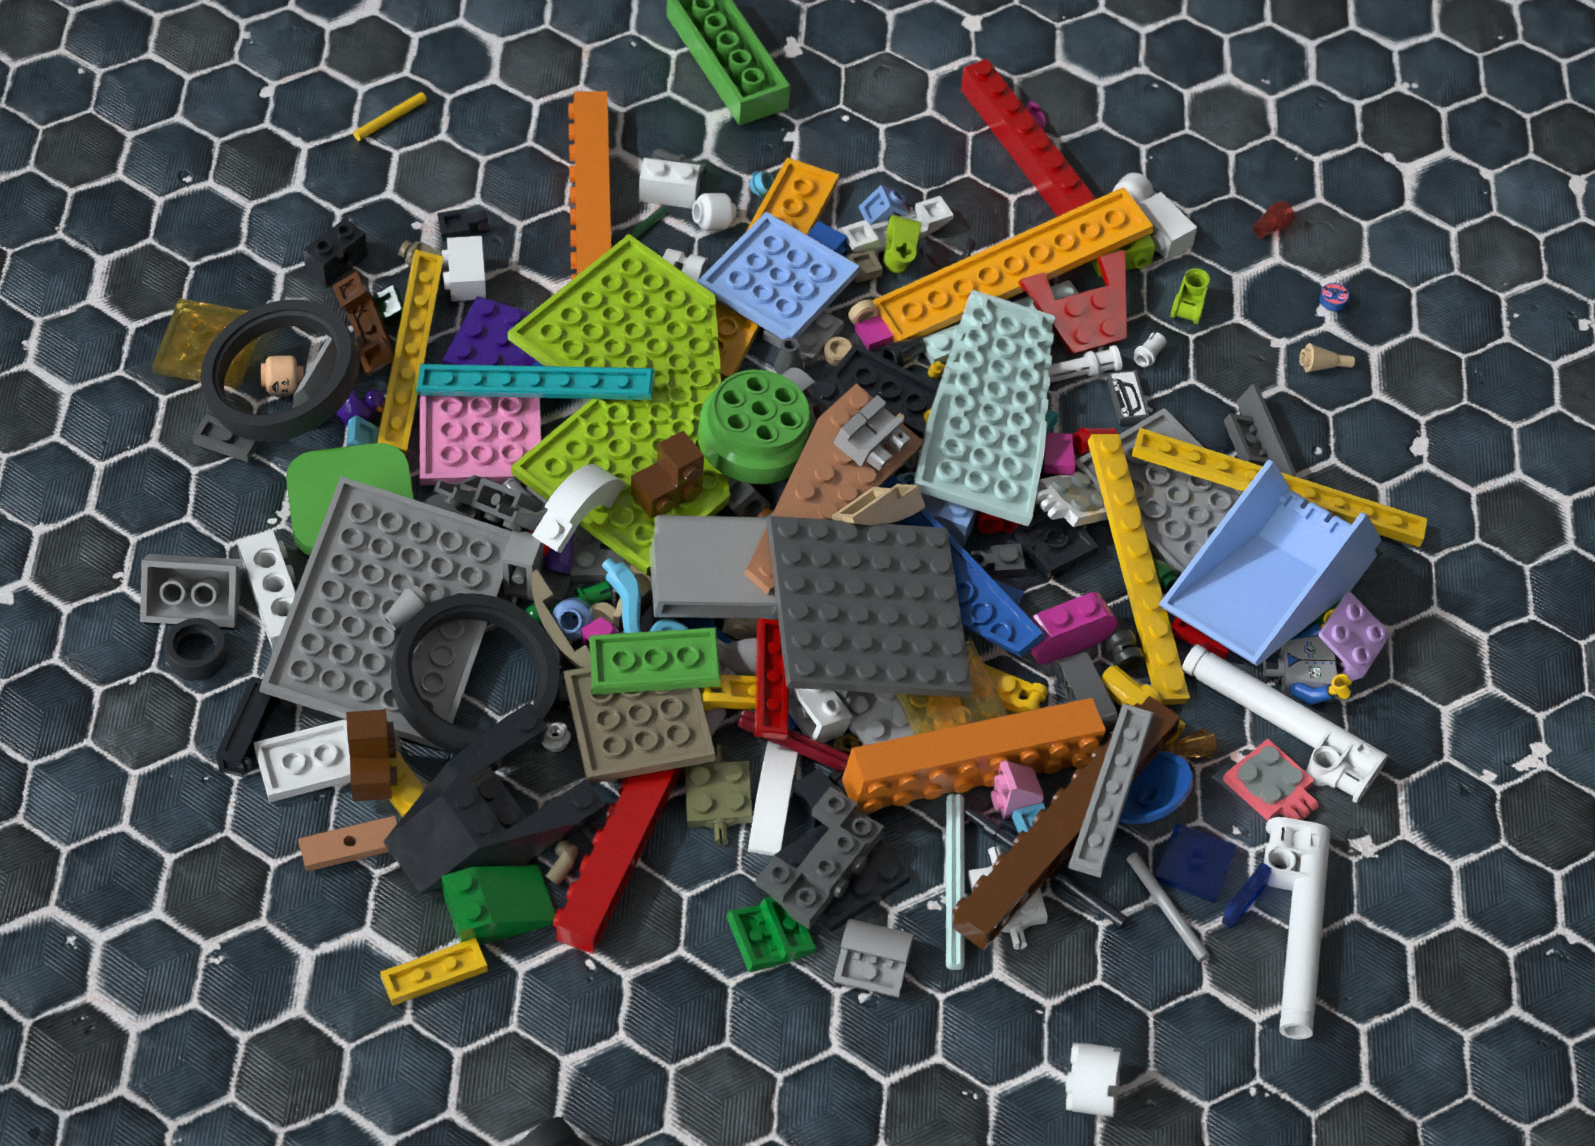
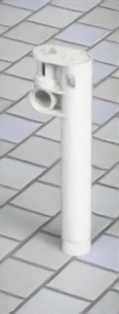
[1182,644,1388,804]
[1261,817,1330,1040]

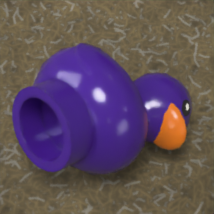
[335,389,385,427]

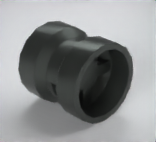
[1105,630,1146,673]

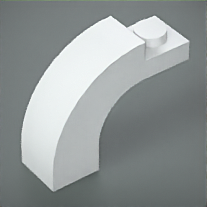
[532,464,626,553]

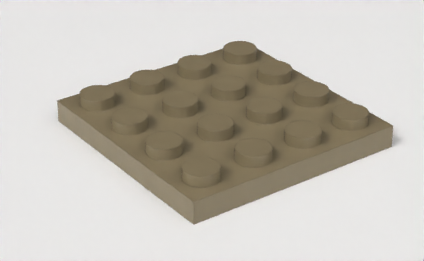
[564,667,715,784]

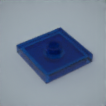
[1155,823,1237,903]

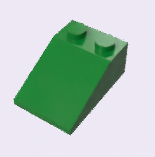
[442,865,555,946]

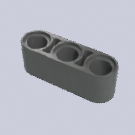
[1054,652,1118,732]

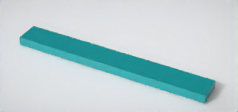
[416,364,656,400]

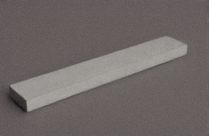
[1069,703,1154,878]

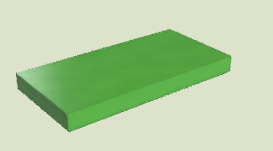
[589,627,721,695]

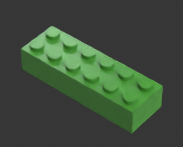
[667,0,790,126]

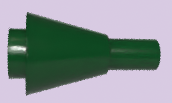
[1151,554,1182,594]

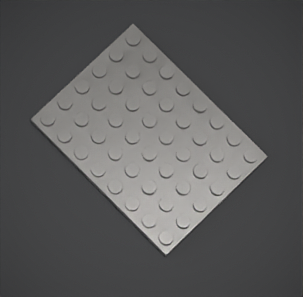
[259,476,512,750]

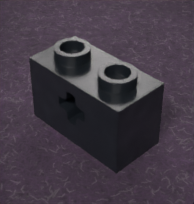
[303,218,368,287]

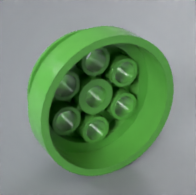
[697,370,815,484]

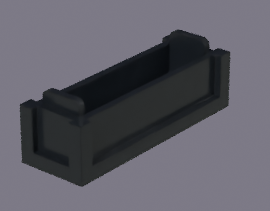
[216,676,281,778]

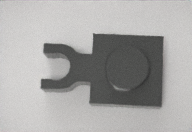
[970,544,1025,577]

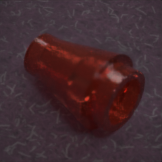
[1252,201,1295,239]

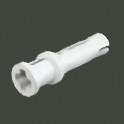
[1048,345,1122,383]

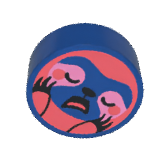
[1319,283,1349,311]

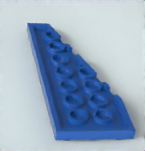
[880,475,1045,657]

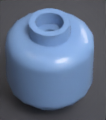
[552,597,594,640]

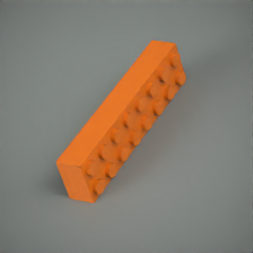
[842,698,1106,813]

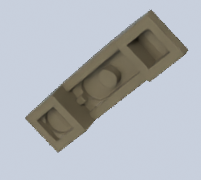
[531,569,591,669]

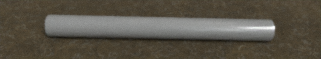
[1127,852,1210,962]

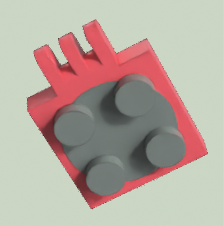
[1223,739,1319,821]

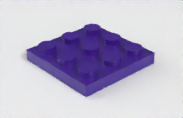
[443,296,537,366]

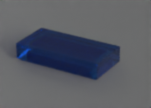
[1221,862,1272,929]

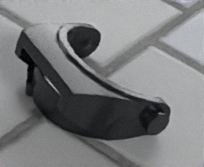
[919,238,975,276]

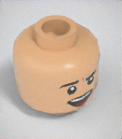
[261,356,304,394]

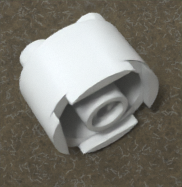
[1066,1043,1122,1117]

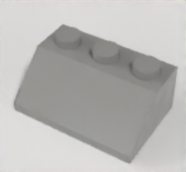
[140,554,242,628]

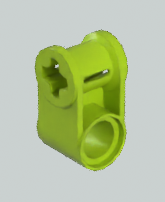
[883,215,921,274]
[1170,268,1210,325]

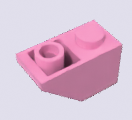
[991,761,1044,820]

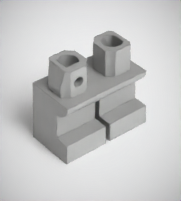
[833,395,911,471]

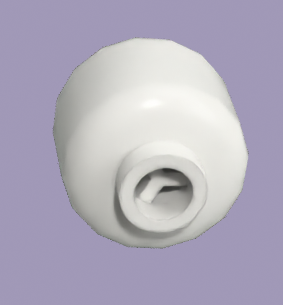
[1112,173,1153,204]
[692,193,737,230]

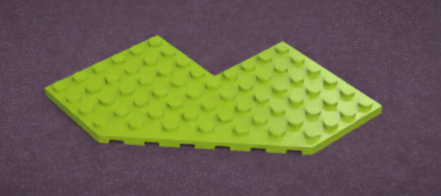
[508,234,730,576]

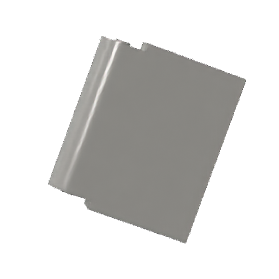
[649,515,778,619]

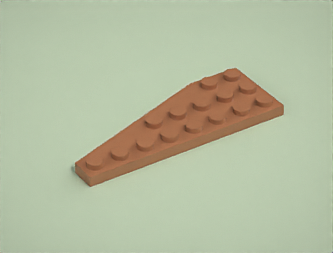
[744,384,924,594]

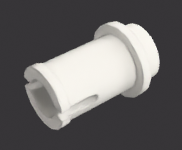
[1134,332,1167,367]

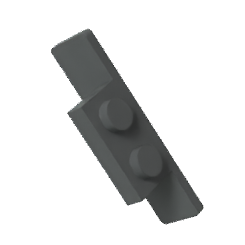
[1223,384,1297,477]

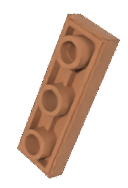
[298,816,397,872]

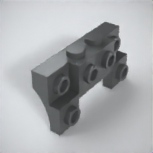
[434,475,548,532]
[755,787,884,929]

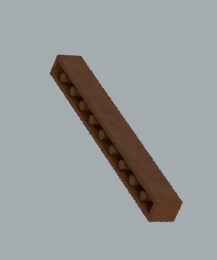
[952,696,1181,950]

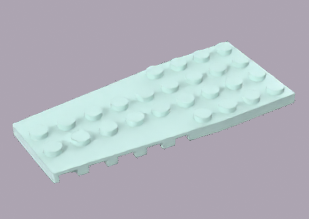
[913,290,1055,526]

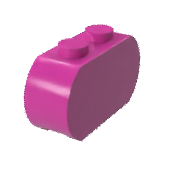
[1030,592,1117,665]

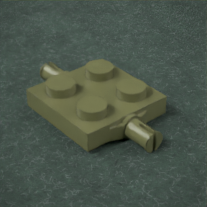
[685,745,753,846]

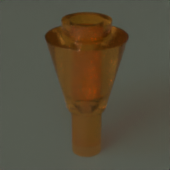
[1161,727,1218,758]

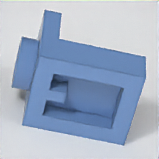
[859,185,909,225]

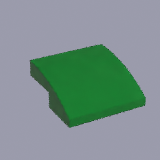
[726,897,816,972]

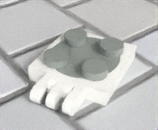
[1035,471,1108,527]

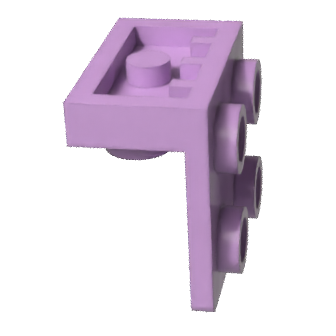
[1319,592,1391,681]

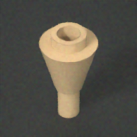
[1300,343,1355,372]

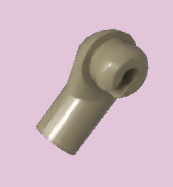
[545,840,578,886]

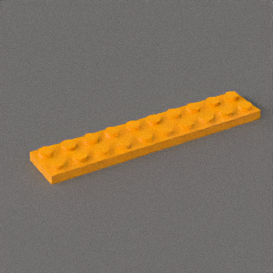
[716,157,839,381]
[872,187,1153,341]

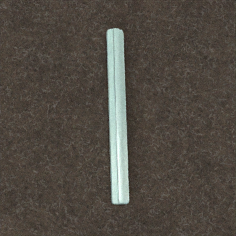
[946,794,965,970]

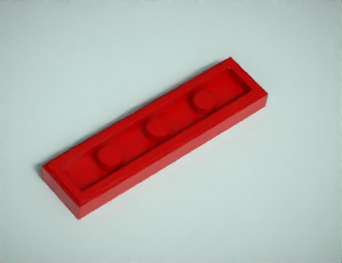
[754,618,789,740]

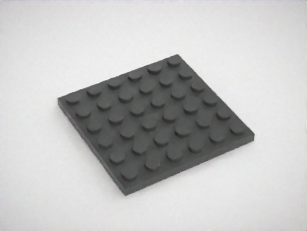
[767,516,972,697]

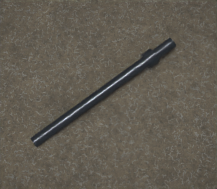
[964,805,1128,928]

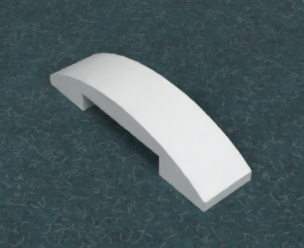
[840,196,954,252]
[748,740,799,856]

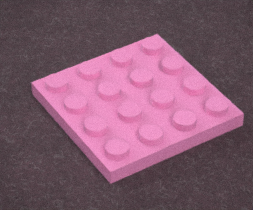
[420,396,541,486]

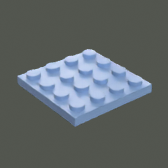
[697,212,860,340]

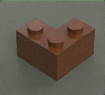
[631,430,704,519]
[346,709,398,802]

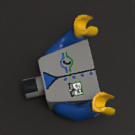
[1263,609,1352,705]

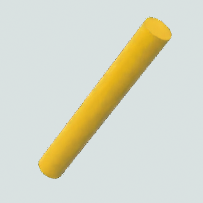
[353,92,427,141]

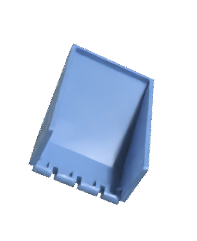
[1159,459,1382,666]

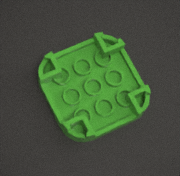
[286,443,414,556]

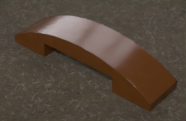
[333,271,394,376]

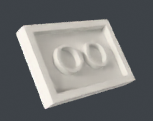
[253,719,351,802]

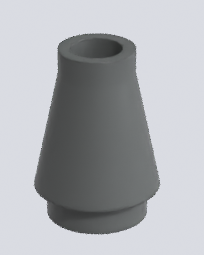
[774,338,803,375]

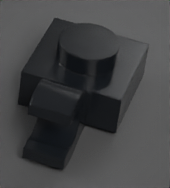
[437,208,490,242]

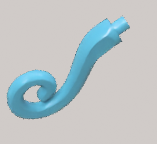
[602,558,688,633]

